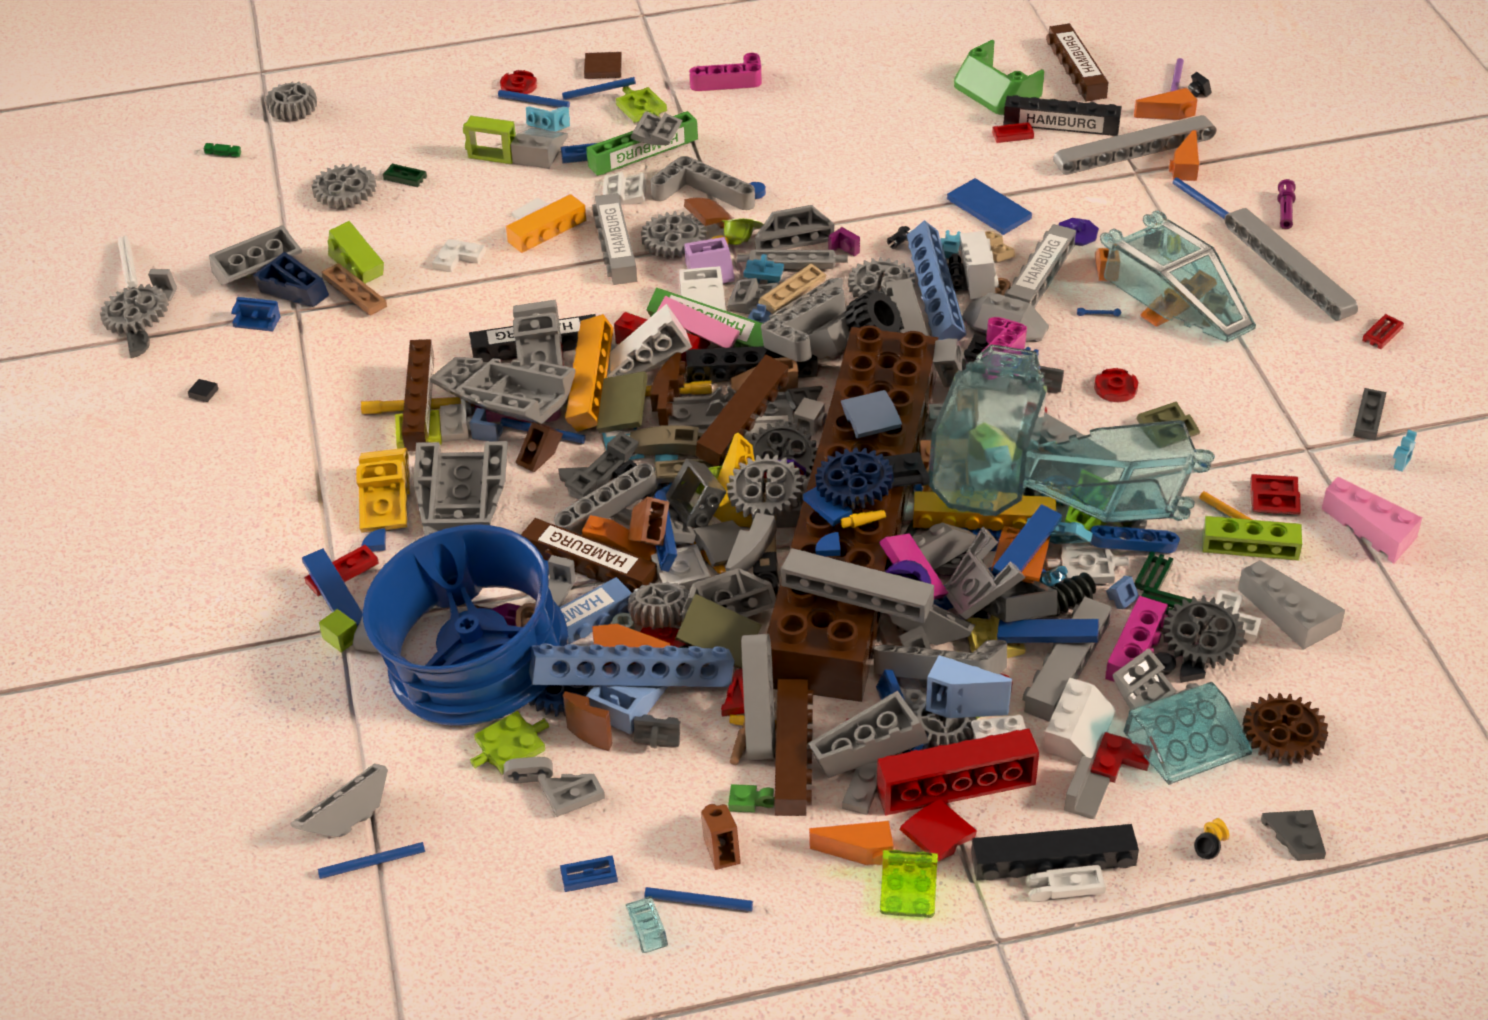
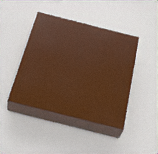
[584,52,622,79]

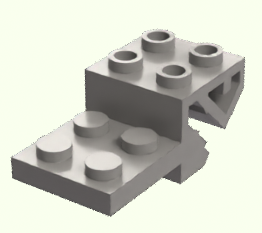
[513,299,563,366]

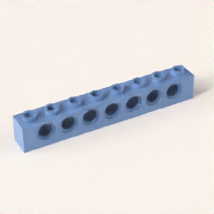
[907,220,967,341]
[529,643,734,687]

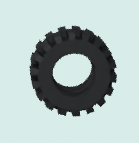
[845,289,902,333]

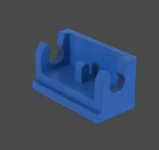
[231,297,281,332]

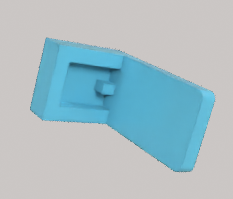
[526,106,570,132]

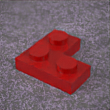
[1090,732,1155,783]

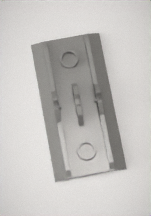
[668,386,794,433]

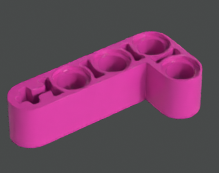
[689,52,762,91]
[978,317,1027,379]

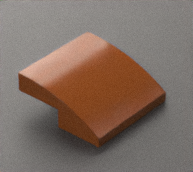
[684,198,735,229]
[563,692,613,751]

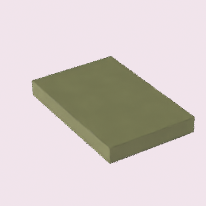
[597,371,648,433]
[675,594,762,669]

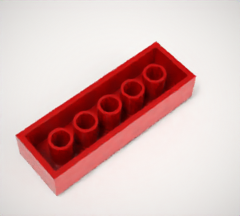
[877,728,1039,816]

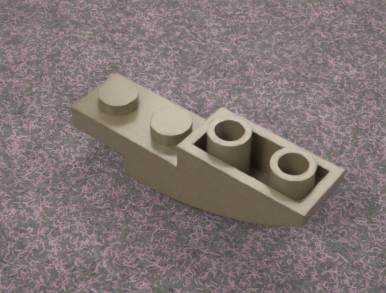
[630,425,704,456]

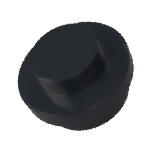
[1154,652,1176,675]
[1194,832,1221,860]

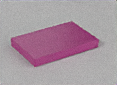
[879,534,948,599]

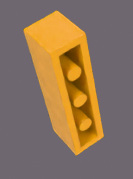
[506,194,586,253]

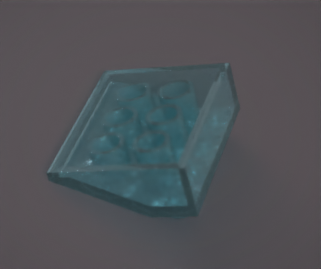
[1123,682,1253,785]

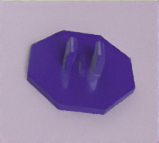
[1059,217,1099,246]

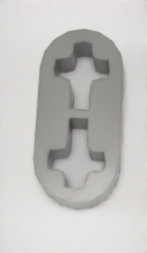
[504,757,553,783]

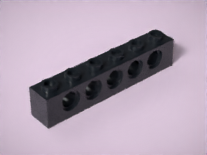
[686,346,818,383]

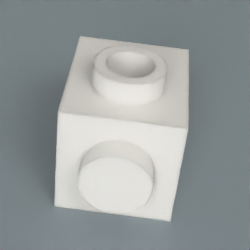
[794,398,827,436]

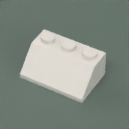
[1043,678,1116,767]

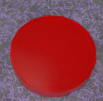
[500,70,537,94]
[1094,368,1139,403]

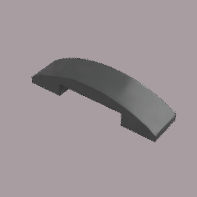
[565,432,639,497]

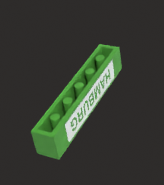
[586,111,698,176]
[646,287,764,348]

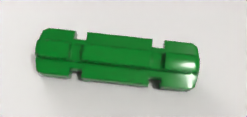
[203,143,242,157]

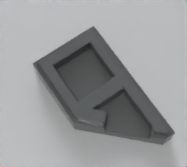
[785,385,823,411]

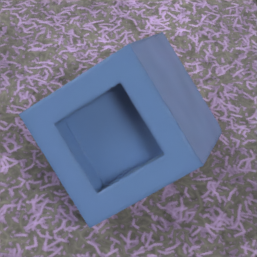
[470,408,504,442]

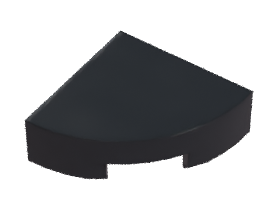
[1179,660,1206,683]

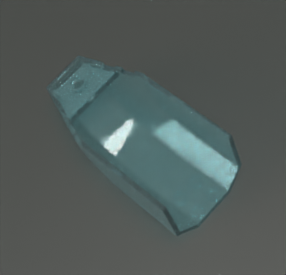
[928,344,1047,516]

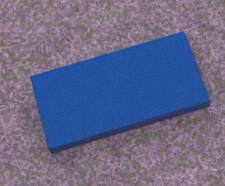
[947,178,1032,235]

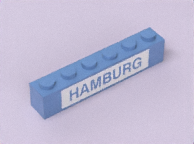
[559,577,631,644]

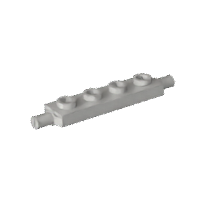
[737,250,848,270]

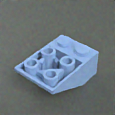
[926,655,1012,718]
[586,664,668,734]

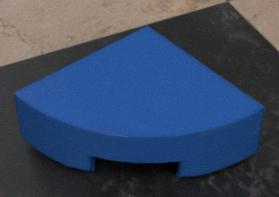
[361,528,386,552]
[816,532,840,557]

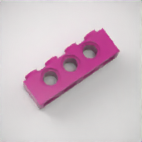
[1105,596,1168,682]

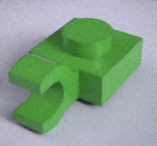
[728,784,775,813]

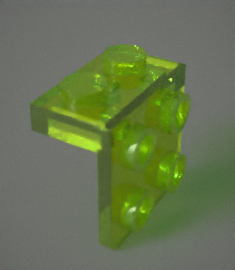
[880,850,938,918]

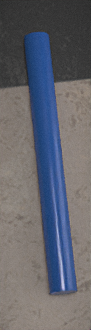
[562,77,636,100]
[498,90,570,108]
[1172,177,1229,219]
[500,417,586,444]
[318,842,425,879]
[644,887,754,912]

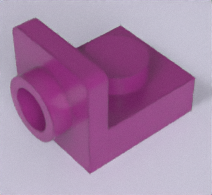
[828,227,860,257]

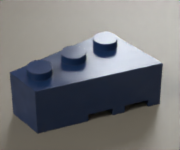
[253,252,329,307]

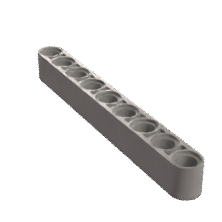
[1053,115,1217,175]
[1225,208,1358,321]

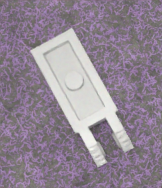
[1025,865,1106,902]

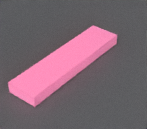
[657,296,740,348]

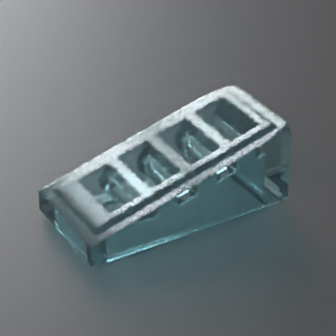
[625,896,668,953]

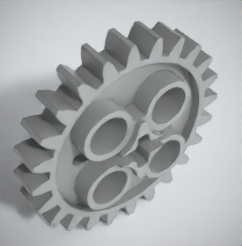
[311,163,377,209]
[641,211,707,259]
[848,257,916,297]
[100,284,169,335]
[727,454,804,520]

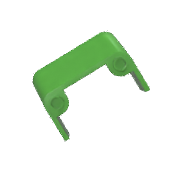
[954,39,1044,115]

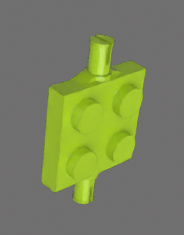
[616,86,667,123]
[470,711,549,775]

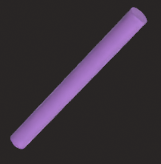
[1170,58,1184,92]

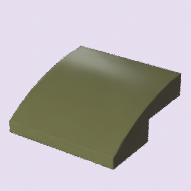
[1136,401,1200,447]

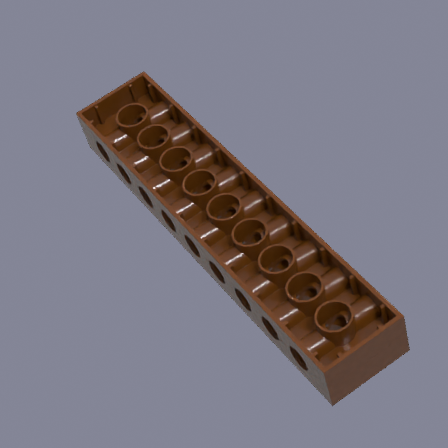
[767,326,939,702]

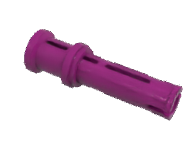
[1277,179,1296,229]

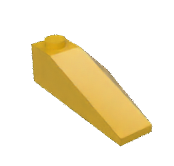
[713,433,755,528]

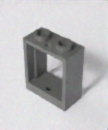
[666,458,727,528]
[981,581,1057,622]

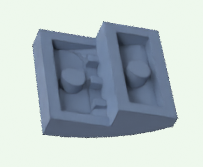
[841,390,902,438]

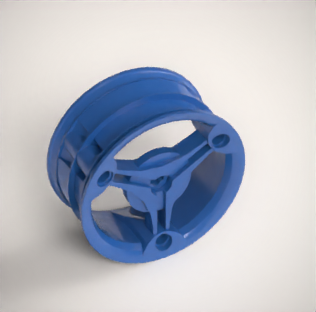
[363,525,569,726]

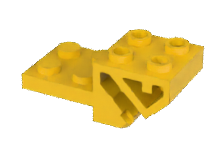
[356,448,410,533]

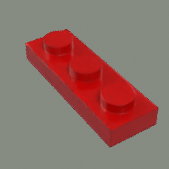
[304,545,379,597]

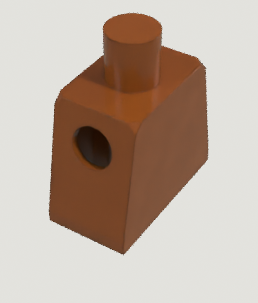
[628,497,669,546]
[701,804,741,870]

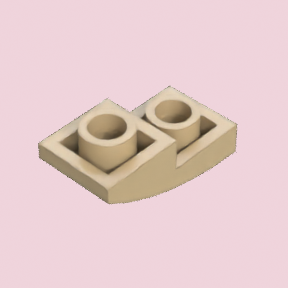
[985,231,1015,263]

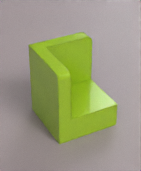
[319,609,357,653]

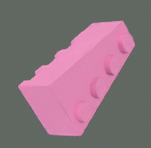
[1322,477,1423,564]

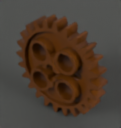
[1242,693,1328,765]

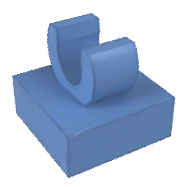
[748,304,772,323]
[1106,576,1139,609]

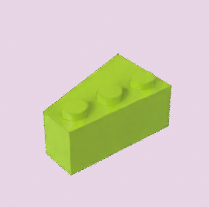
[327,220,384,284]

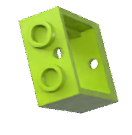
[463,115,516,164]

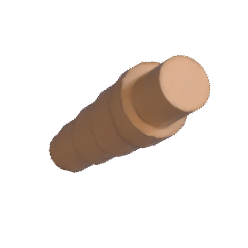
[730,722,746,765]

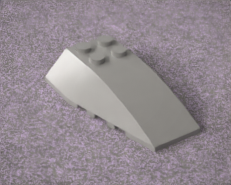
[430,357,575,424]
[413,441,508,536]

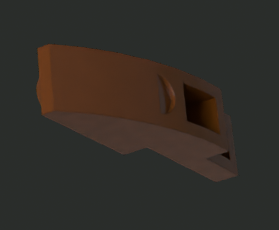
[650,352,686,426]

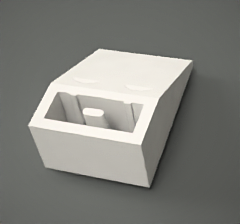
[679,266,726,311]

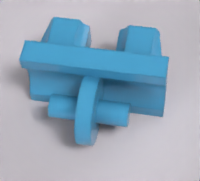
[743,254,784,284]

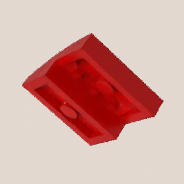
[1250,474,1301,515]
[899,800,977,862]

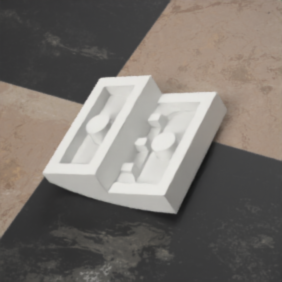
[603,171,646,205]

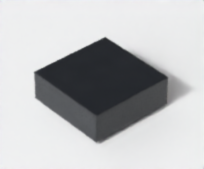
[188,379,219,402]

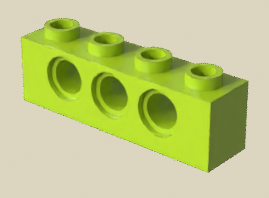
[1202,516,1302,561]

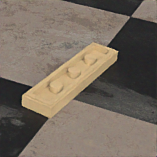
[758,264,827,314]

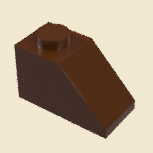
[515,422,563,472]

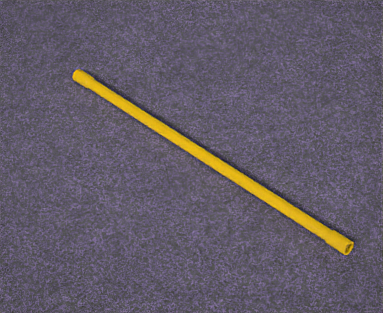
[361,381,712,414]

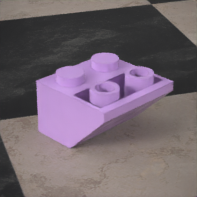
[684,237,735,284]

